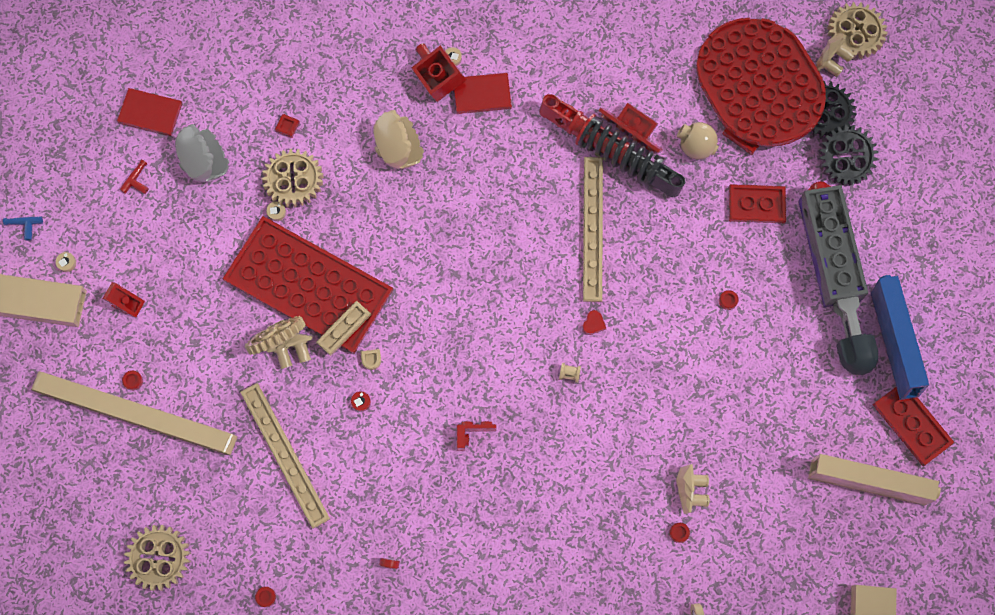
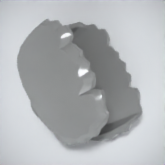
[175,124,229,182]

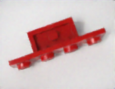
[598,103,663,154]

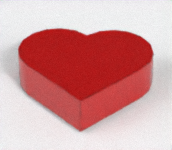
[583,310,607,335]

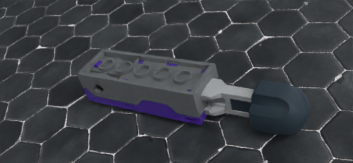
[798,181,878,375]

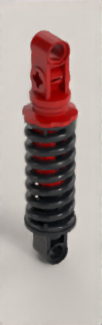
[539,94,685,197]

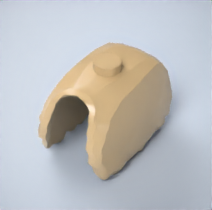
[373,110,424,169]

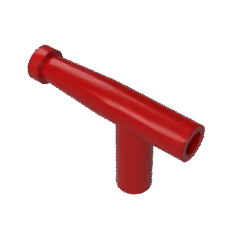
[119,159,149,194]

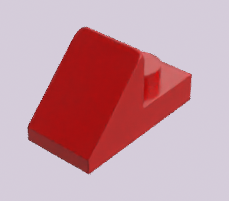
[102,282,145,318]

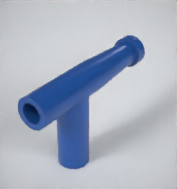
[3,216,43,241]

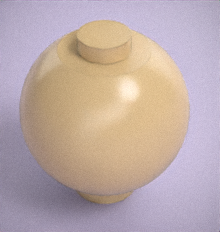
[677,122,719,160]

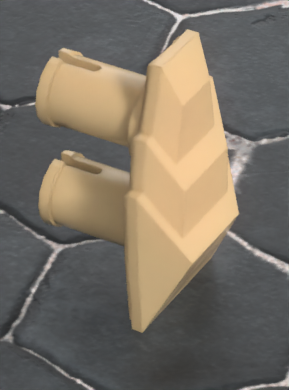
[815,33,855,77]
[267,333,312,369]
[676,464,710,514]

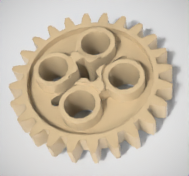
[827,2,888,59]
[262,149,324,208]
[245,316,306,355]
[124,525,191,591]

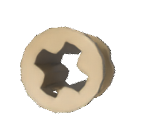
[559,363,581,383]

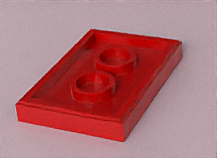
[454,73,512,114]
[117,88,183,136]
[729,184,786,224]

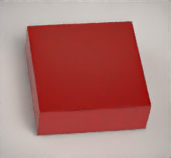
[275,114,300,138]

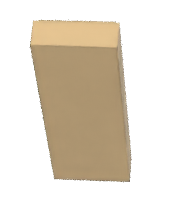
[316,301,371,356]

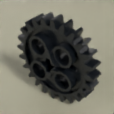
[811,81,857,139]
[817,125,879,186]

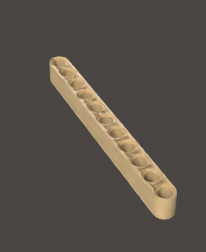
[31,371,238,456]

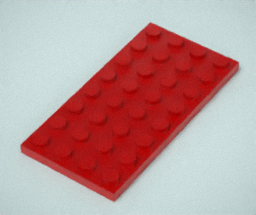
[223,216,394,354]

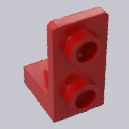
[457,421,497,451]

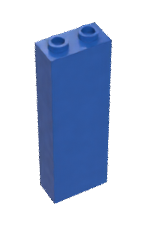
[871,275,930,400]

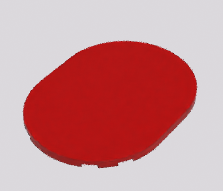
[697,17,826,147]

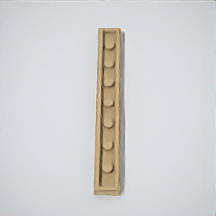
[583,157,603,302]
[240,383,330,529]

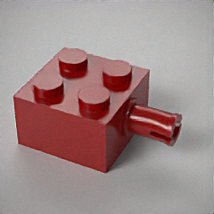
[411,43,467,102]

